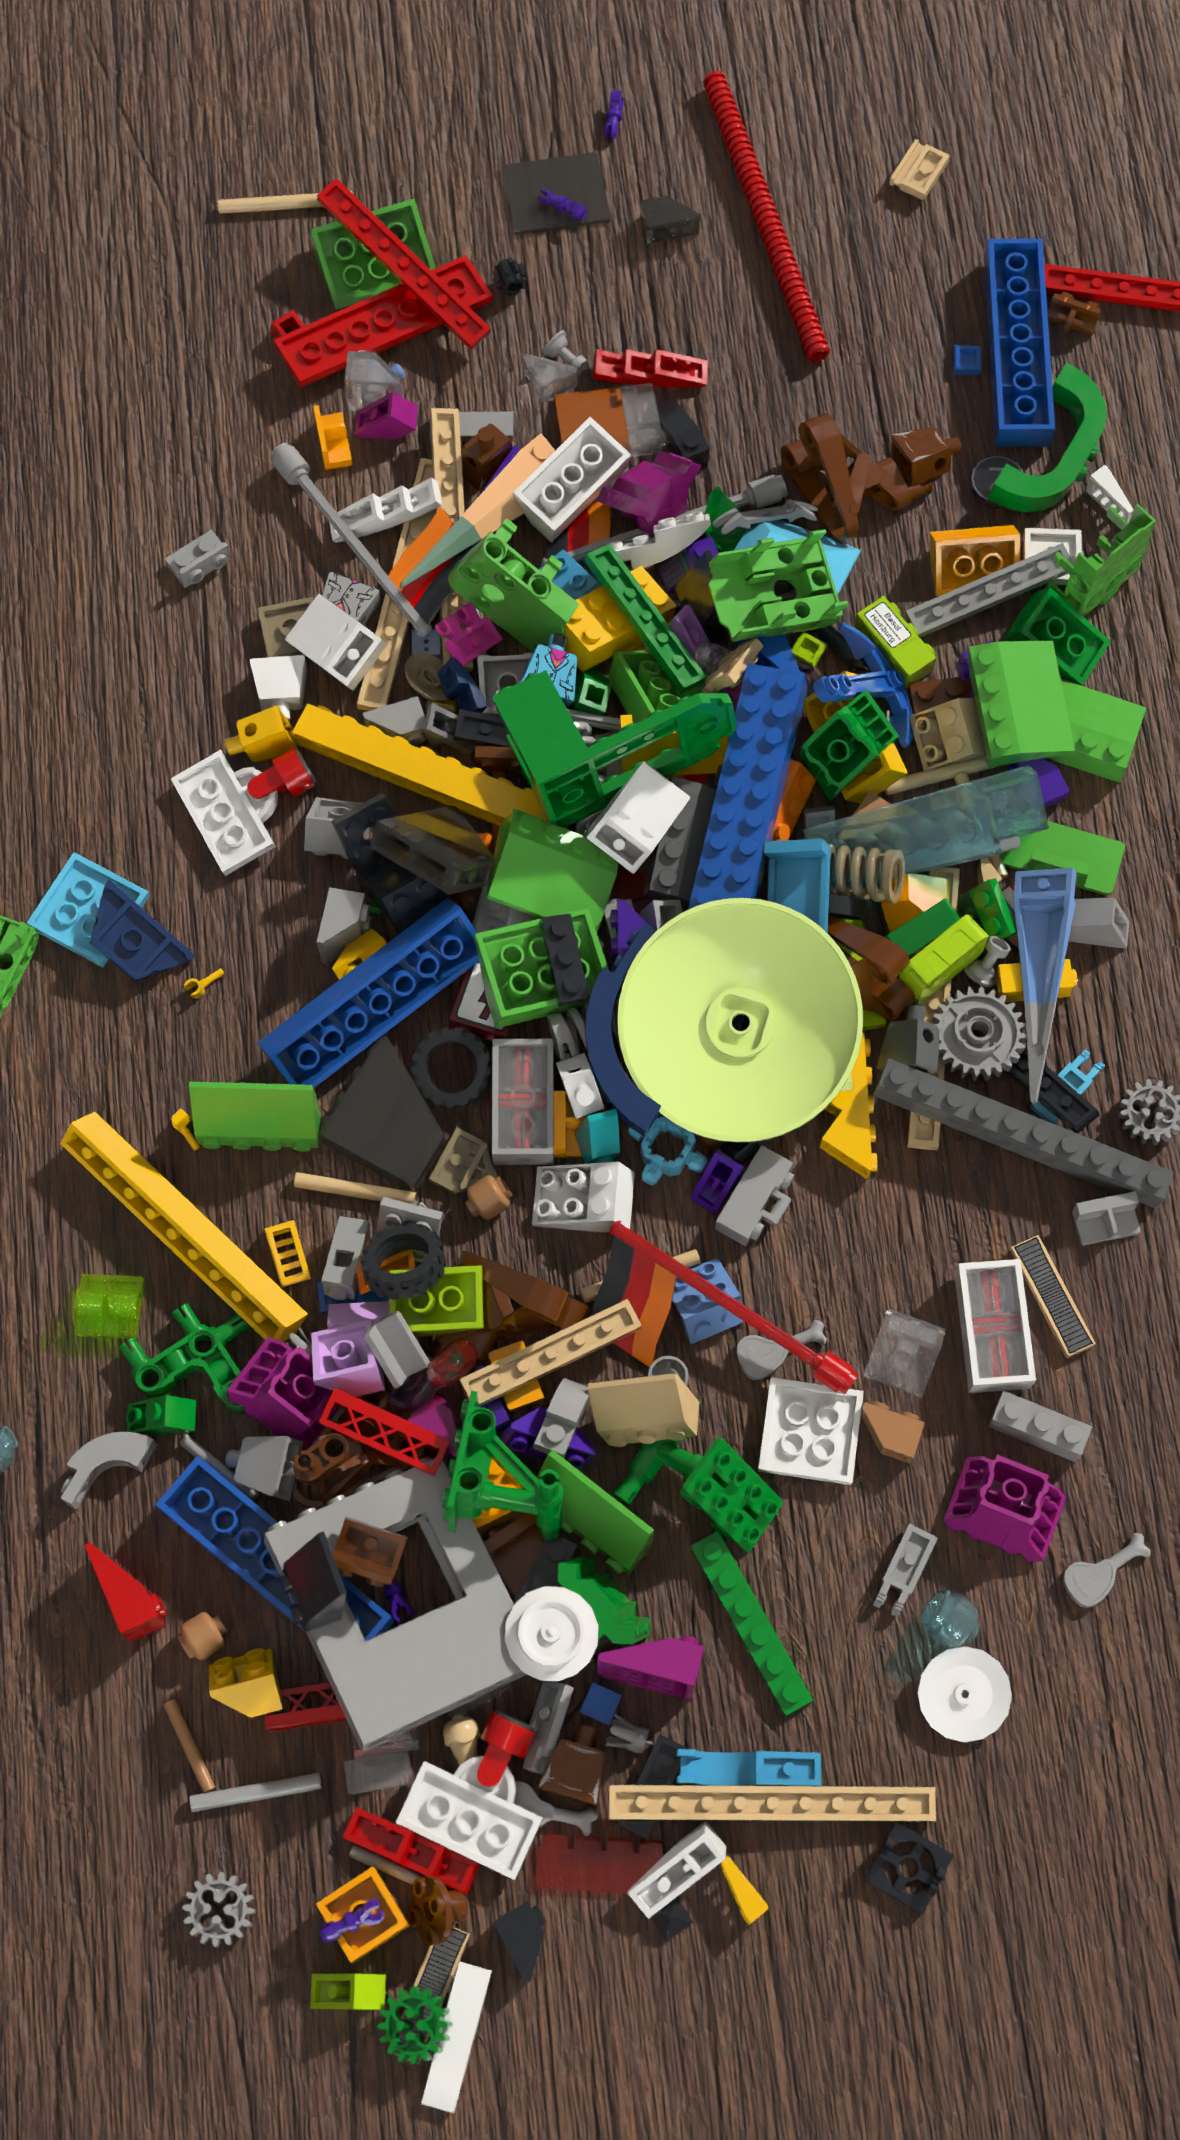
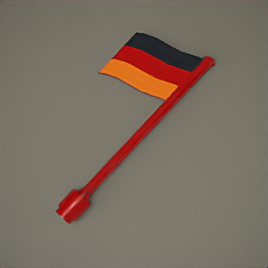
[592,1220,858,1395]

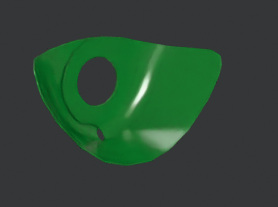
[704,485,747,552]

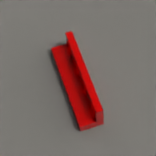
[318,1388,451,1476]
[265,1682,346,1732]

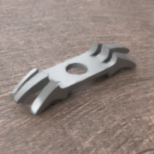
[712,499,818,535]

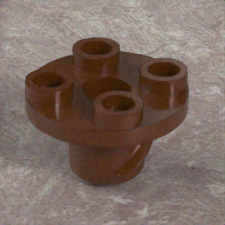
[407,1876,468,1946]

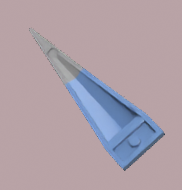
[1013,868,1076,1105]

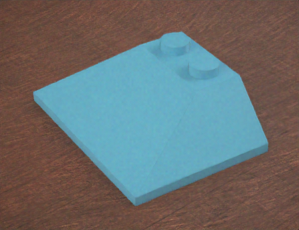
[735,515,861,595]

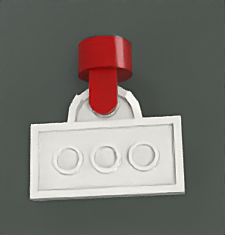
[171,748,316,876]
[396,1710,543,1880]

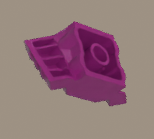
[596,451,702,534]
[227,1337,339,1451]
[944,1454,1066,1562]

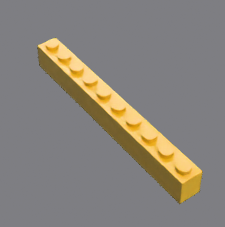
[292,703,566,829]
[60,1112,308,1342]

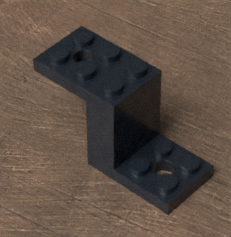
[331,793,447,936]

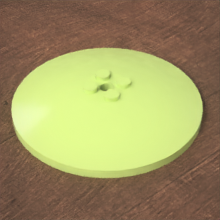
[617,898,863,1143]

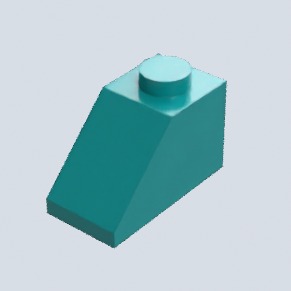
[575,1109,620,1164]

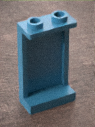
[764,839,831,934]

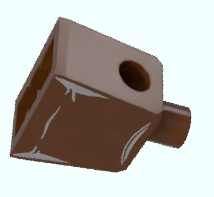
[461,424,513,491]
[891,427,962,486]
[538,1724,605,1808]

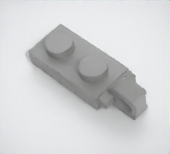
[523,1681,574,1775]

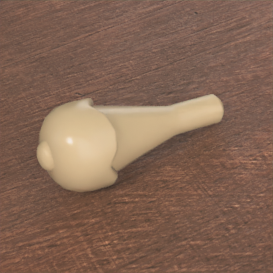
[443,1714,481,1766]

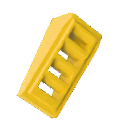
[264,1220,311,1288]
[720,1856,768,1926]

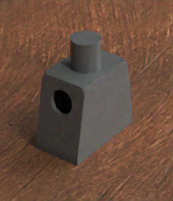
[876,1005,939,1074]

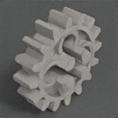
[1118,1079,1180,1145]
[182,1872,256,1947]

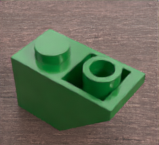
[569,669,611,716]
[126,1395,196,1436]

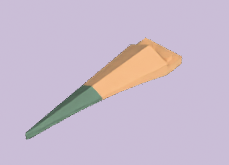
[399,434,555,588]

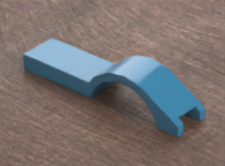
[676,1749,821,1786]

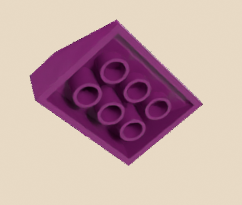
[597,1635,704,1701]

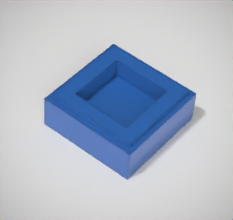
[953,345,982,375]
[579,1682,622,1726]

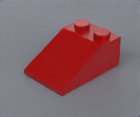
[84,1542,168,1642]

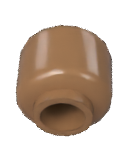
[465,1175,512,1220]
[177,1612,228,1661]

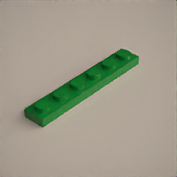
[584,544,706,694]
[690,1531,813,1717]

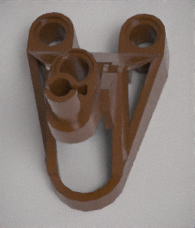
[780,413,933,544]
[828,915,915,1021]
[430,1250,588,1378]
[292,1390,426,1510]

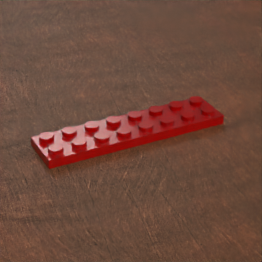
[274,255,493,388]

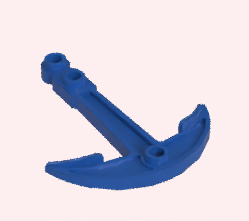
[813,622,914,748]

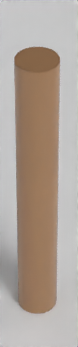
[163,1699,216,1793]

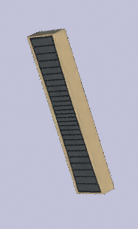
[1010,1235,1096,1359]
[389,1927,470,2061]

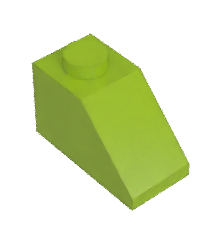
[310,1974,386,2010]

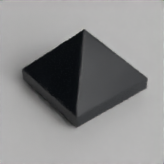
[651,1897,693,1941]

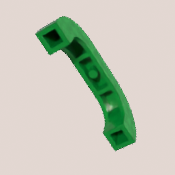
[987,362,1107,512]

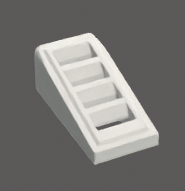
[1086,465,1133,523]

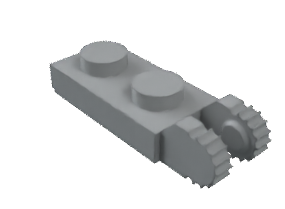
[873,1523,938,1618]

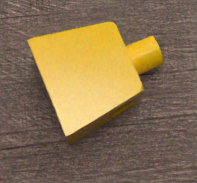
[225,705,298,762]

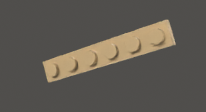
[460,1299,642,1407]

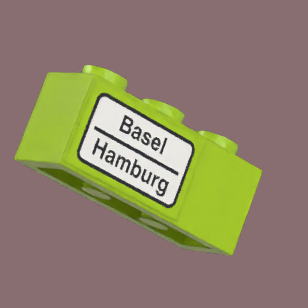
[854,596,936,689]

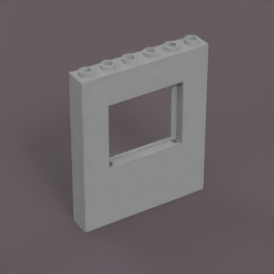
[264,1457,527,1752]

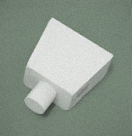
[250,655,307,721]
[556,1053,605,1118]

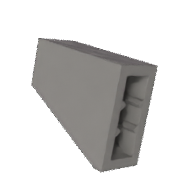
[1069,898,1129,948]

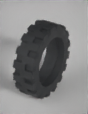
[411,1028,492,1108]
[360,1224,447,1300]

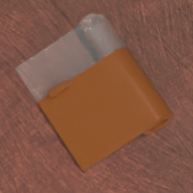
[554,383,668,457]

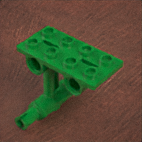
[442,1390,564,1540]
[613,1398,783,1552]

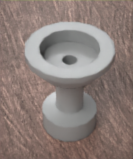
[542,330,588,377]
[964,936,1011,987]

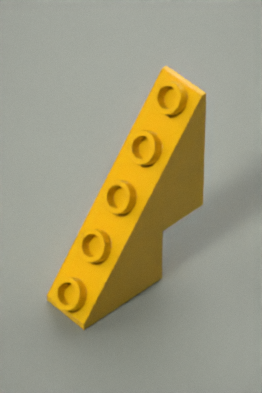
[820,1032,878,1179]

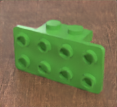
[1000,812,1125,896]

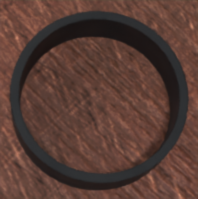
[828,894,868,920]

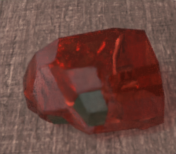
[427,1338,478,1388]

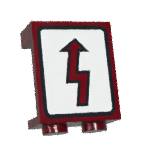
[449,962,511,1046]

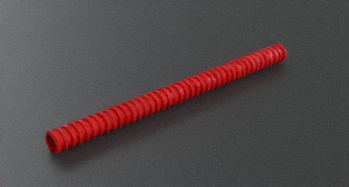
[703,71,831,362]

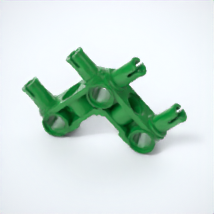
[119,1303,249,1414]

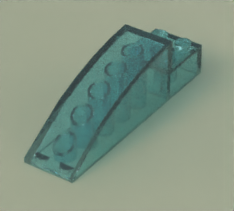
[803,766,1049,884]

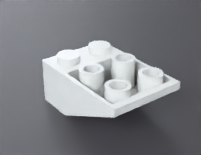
[284,593,387,691]
[586,760,690,874]
[532,1162,635,1232]

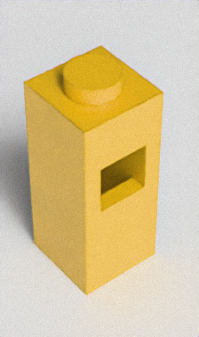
[995,959,1077,1002]

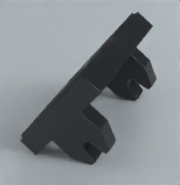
[864,1821,954,1915]

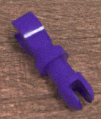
[604,90,625,139]
[537,189,588,221]
[384,1578,414,1623]
[320,1899,385,1942]

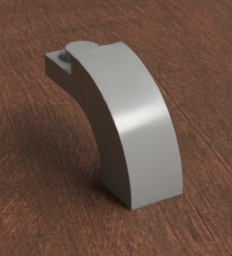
[533,1378,591,1458]
[61,1432,158,1510]

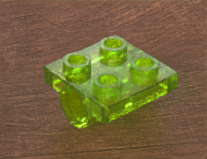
[74,1274,144,1339]

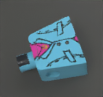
[519,634,577,708]

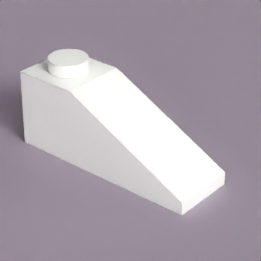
[628,1820,726,1919]

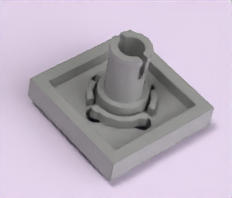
[376,1197,443,1263]

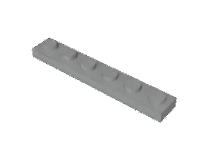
[906,543,1074,638]

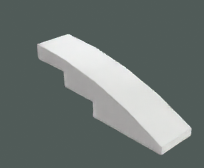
[329,477,442,543]
[421,1962,492,2113]

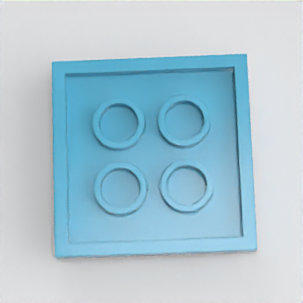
[26,852,150,967]

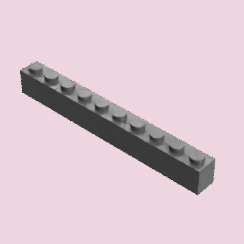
[872,1058,1174,1208]

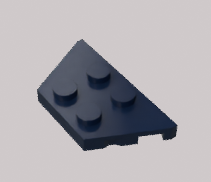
[89,880,196,982]

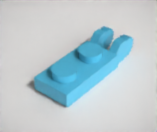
[1030,1049,1105,1124]

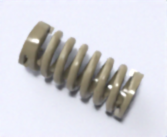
[768,839,905,904]

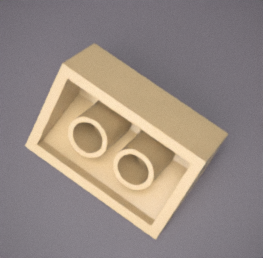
[588,1373,699,1447]

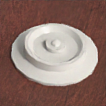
[505,1586,598,1681]
[918,1646,1012,1742]

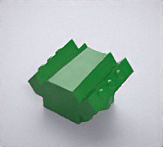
[799,689,899,801]
[558,1556,651,1652]

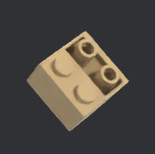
[910,698,986,771]

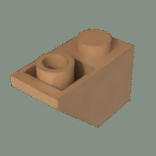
[861,1401,925,1464]

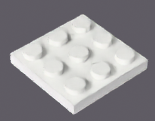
[758,1377,864,1485]

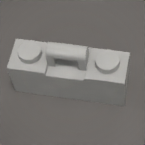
[715,1145,795,1246]

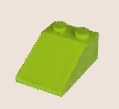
[389,1265,484,1337]

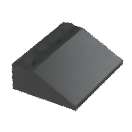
[642,777,717,907]

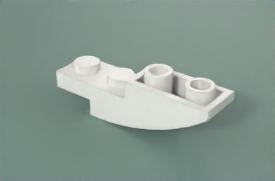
[605,512,711,570]

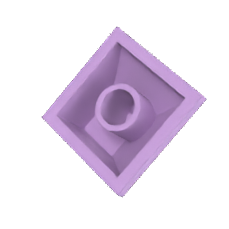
[311,1319,385,1397]

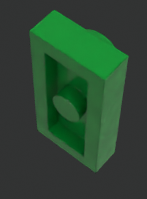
[969,878,1017,940]

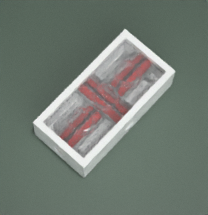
[954,1259,1036,1393]

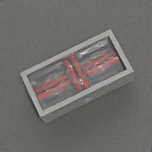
[492,1039,554,1165]

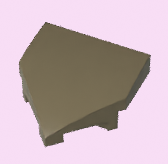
[428,1127,497,1194]

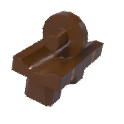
[1047,291,1101,336]

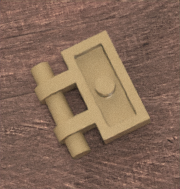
[702,638,763,693]

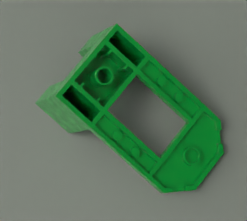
[492,670,737,828]

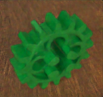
[378,1987,452,2064]

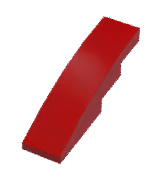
[592,349,708,388]
[342,1807,480,1895]

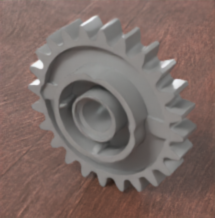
[931,987,1027,1081]

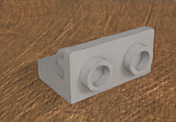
[165,529,231,588]

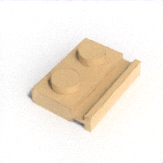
[889,139,950,201]

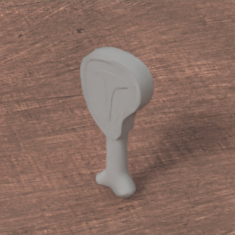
[736,1320,827,1380]
[1062,1533,1150,1608]
[514,1781,598,1836]

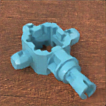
[628,1116,708,1186]

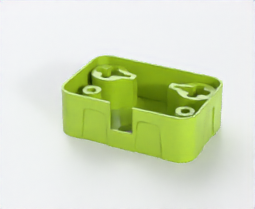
[899,914,989,1005]

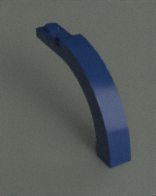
[585,923,662,1137]

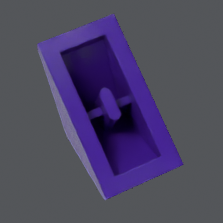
[690,1150,743,1215]

